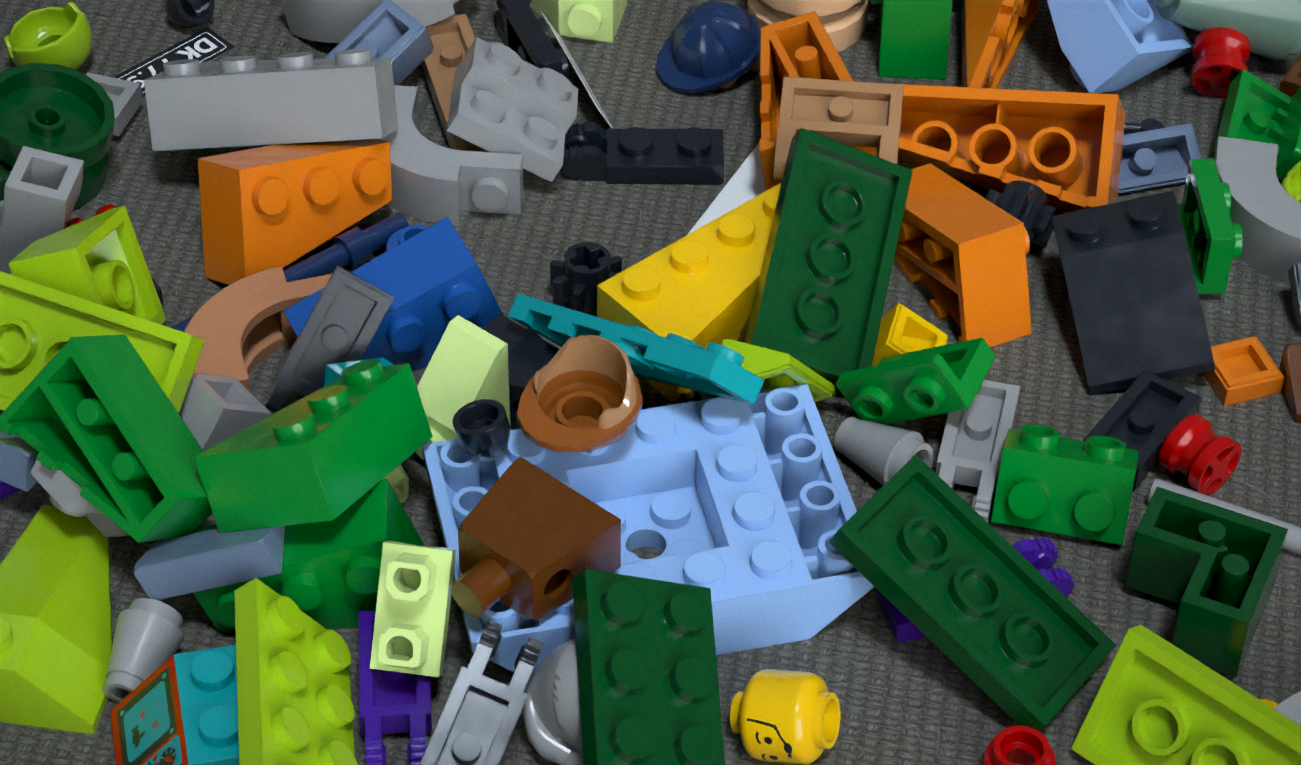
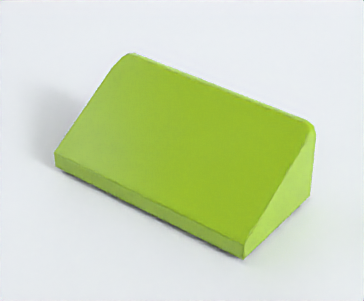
[722,339,836,402]

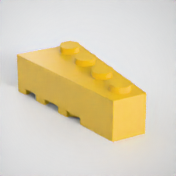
[597,182,782,402]

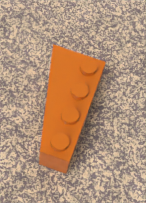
[885,83,1126,213]

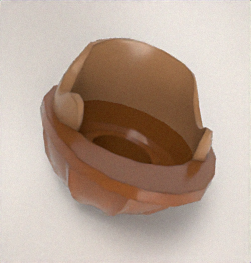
[517,335,643,454]

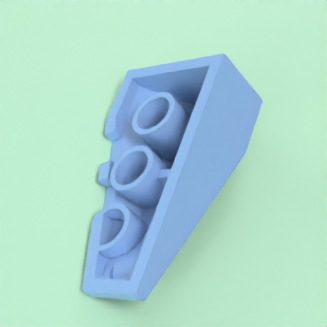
[1047,0,1193,93]

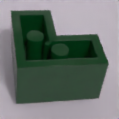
[1126,486,1288,678]

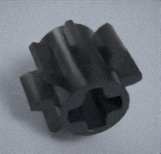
[985,180,1056,248]
[550,242,622,317]

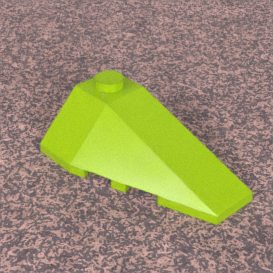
[0,504,113,735]

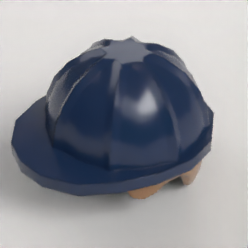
[657,0,761,94]

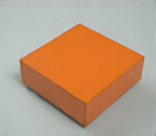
[1202,336,1284,406]

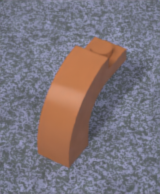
[185,266,332,393]

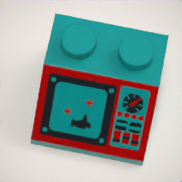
[110,644,239,765]

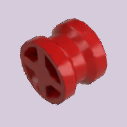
[1191,27,1250,98]
[1158,414,1242,495]

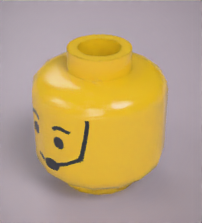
[730,669,841,765]

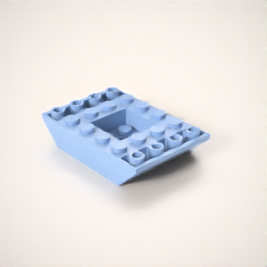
[422,383,874,679]

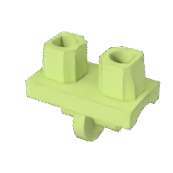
[370,541,456,677]

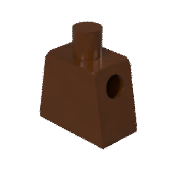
[451,457,621,619]

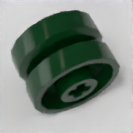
[0,63,115,209]

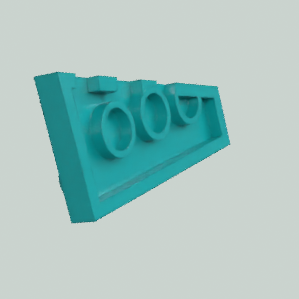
[507,293,764,404]

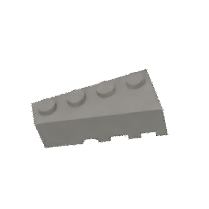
[144,49,398,151]

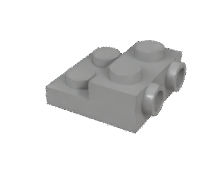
[447,37,579,182]

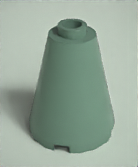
[1152,0,1301,62]

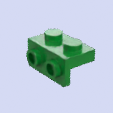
[1213,69,1301,181]
[1177,158,1243,294]
[836,338,996,425]
[991,424,1139,545]

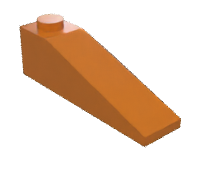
[956,0,1040,89]

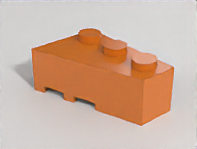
[759,11,877,191]
[198,139,392,285]
[893,163,1032,348]

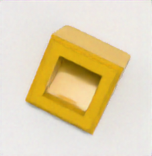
[872,302,948,366]

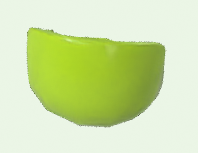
[4,2,93,70]

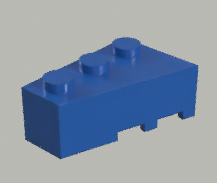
[283,217,504,371]

